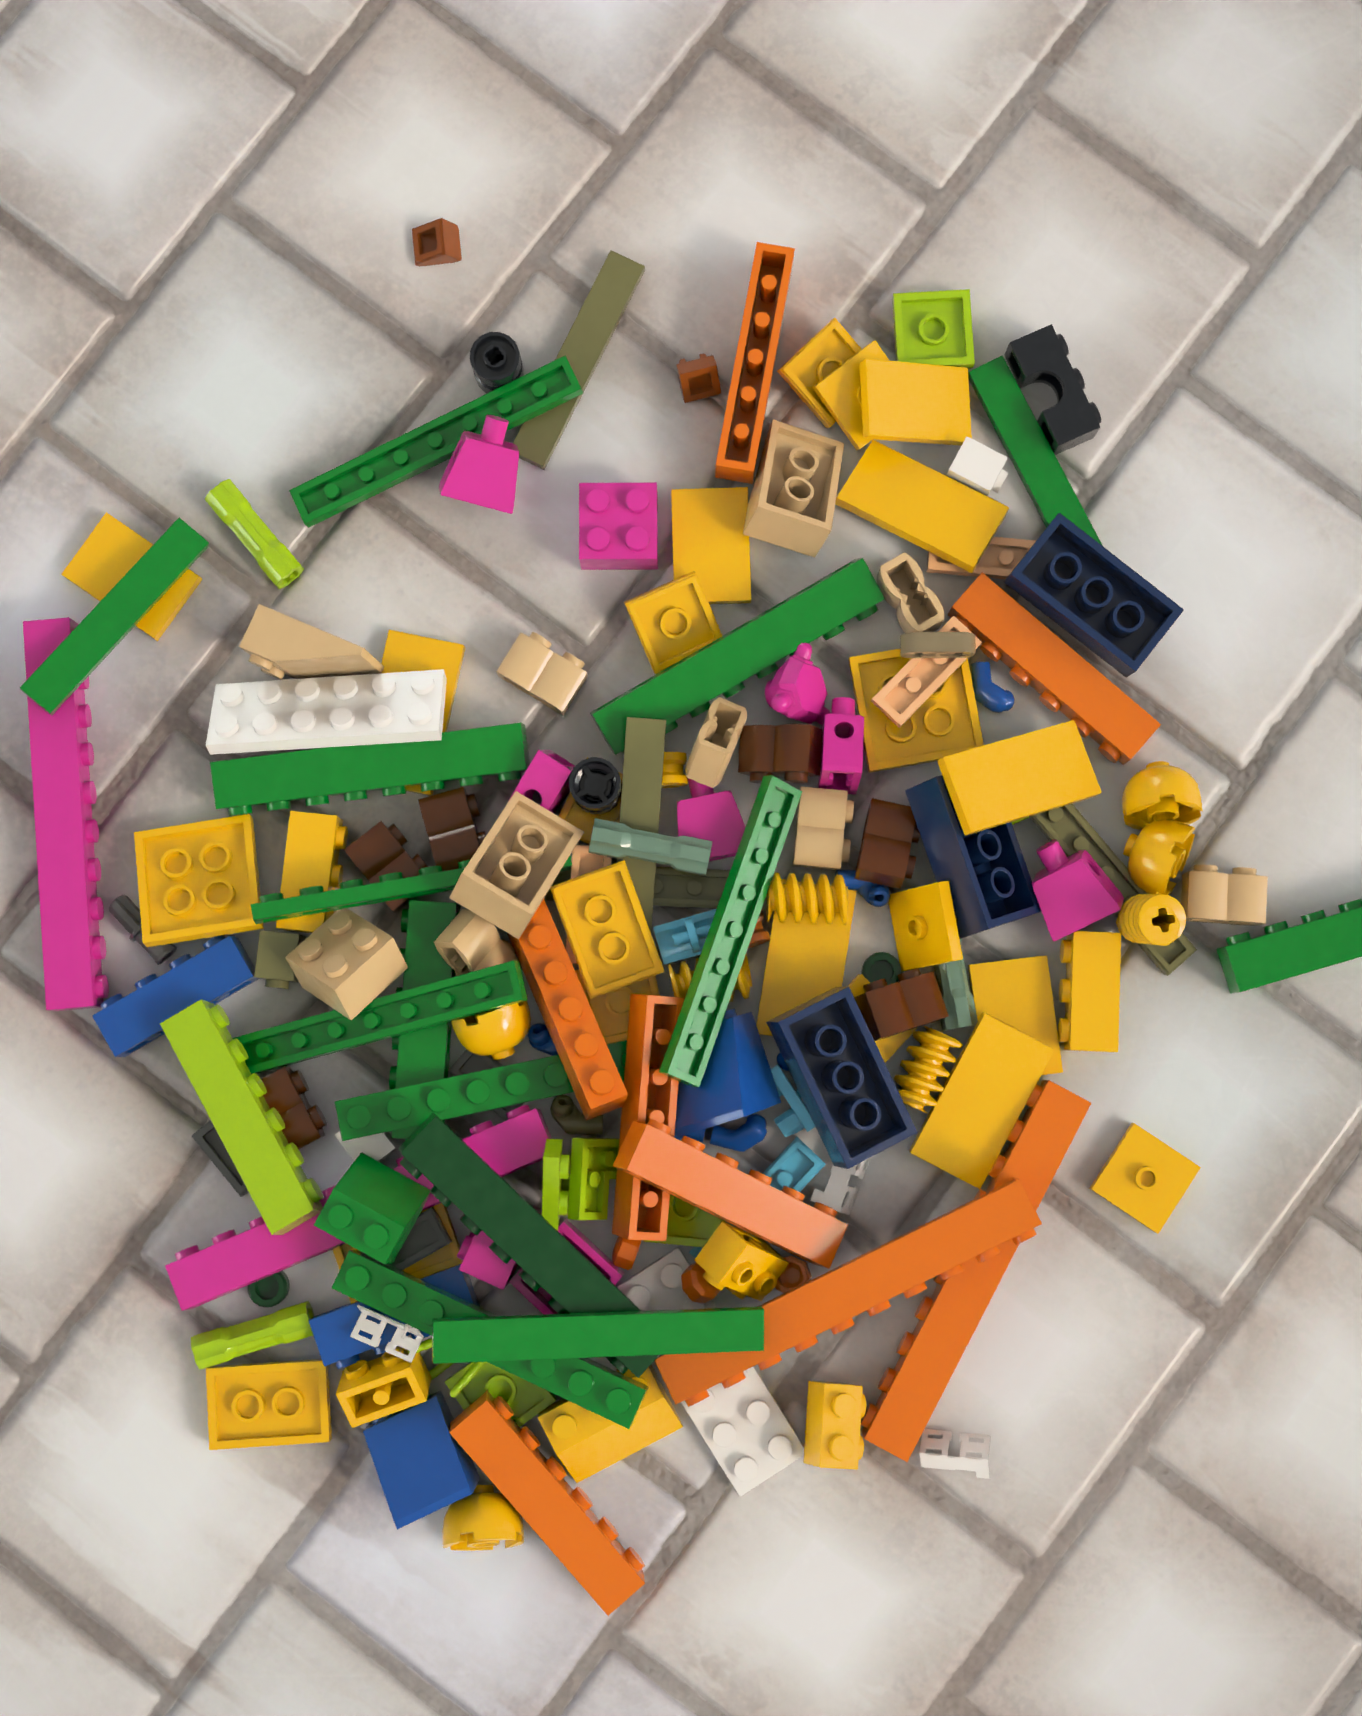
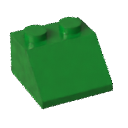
[314,1152,431,1265]

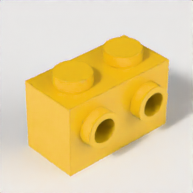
[694,1221,789,1302]
[336,1346,432,1428]
[803,1381,866,1470]

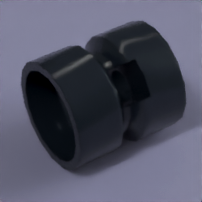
[470,332,524,394]
[569,757,622,815]

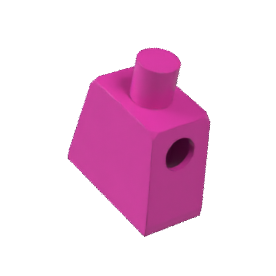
[439,415,519,514]
[818,697,864,795]
[508,750,575,814]
[677,778,745,862]
[1032,839,1124,942]

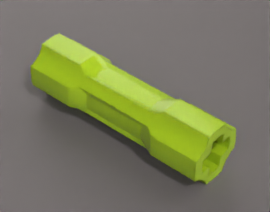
[205,479,304,589]
[191,1301,314,1370]

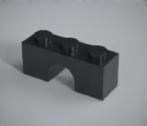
[1004,324,1101,455]

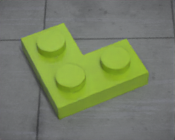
[568,1138,619,1220]
[542,1139,570,1231]

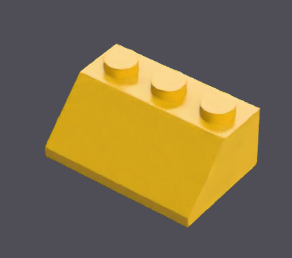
[537,1364,683,1483]

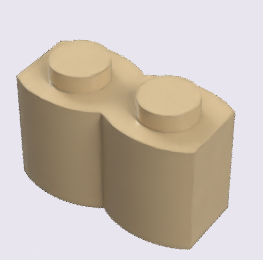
[877,552,944,633]
[496,632,588,716]
[685,697,747,788]
[793,787,854,870]
[1181,865,1268,926]
[434,909,518,976]

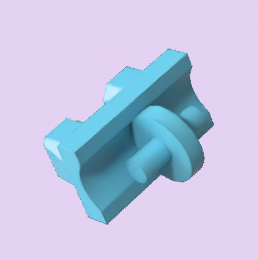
[653,909,716,965]
[770,1064,815,1137]

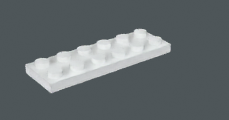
[206,669,447,755]
[616,1246,804,1497]

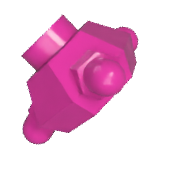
[765,643,831,725]

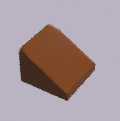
[412,218,462,267]

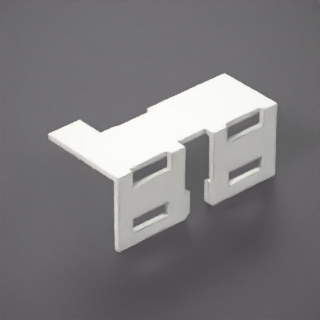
[810,1157,871,1215]
[350,1305,424,1363]
[919,1429,991,1479]

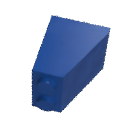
[675,1008,781,1137]
[363,1390,480,1530]

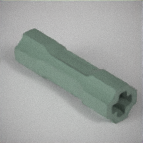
[588,818,712,876]
[934,939,978,1031]

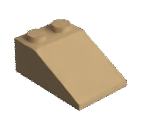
[743,419,844,558]
[239,604,384,680]
[449,791,584,939]

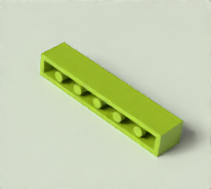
[160,999,323,1235]

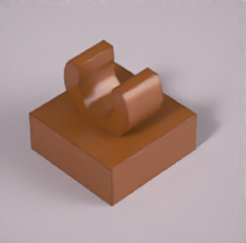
[676,353,721,403]

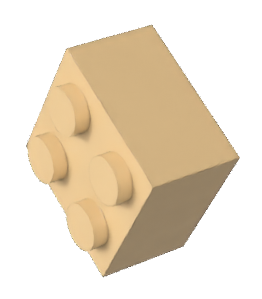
[285,909,408,1020]

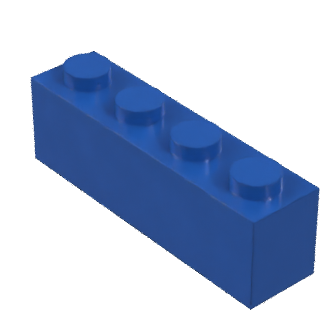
[92,935,260,1057]
[308,1264,480,1369]

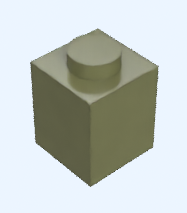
[254,930,306,989]

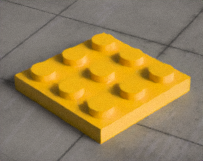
[848,649,984,773]
[134,814,264,947]

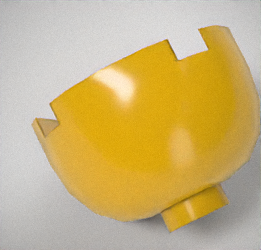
[1122,761,1203,830]
[1123,819,1195,896]
[451,1001,531,1060]
[442,1485,524,1551]

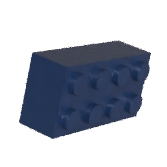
[1004,513,1184,677]
[905,775,1042,939]
[766,986,918,1169]

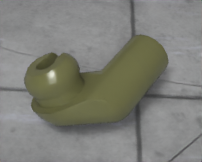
[550,1094,603,1135]

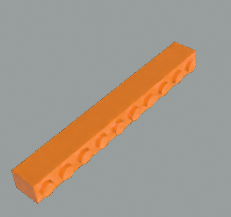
[861,1080,1091,1462]
[655,1179,1042,1407]

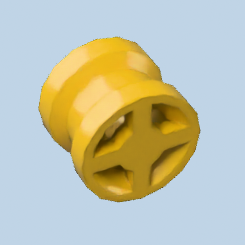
[662,752,688,788]

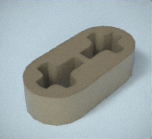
[900,632,976,658]

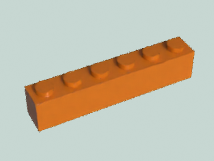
[715,242,795,484]
[947,572,1161,765]
[507,899,628,1121]
[612,994,685,1241]
[613,1119,848,1269]
[449,1390,645,1616]

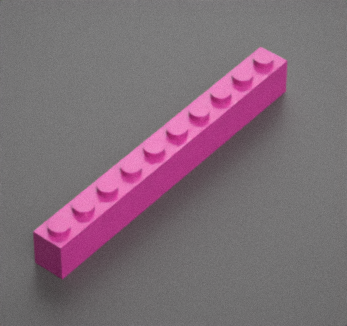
[23,617,109,1011]
[165,1104,552,1311]

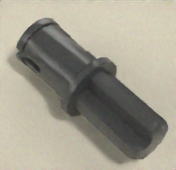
[109,895,177,965]

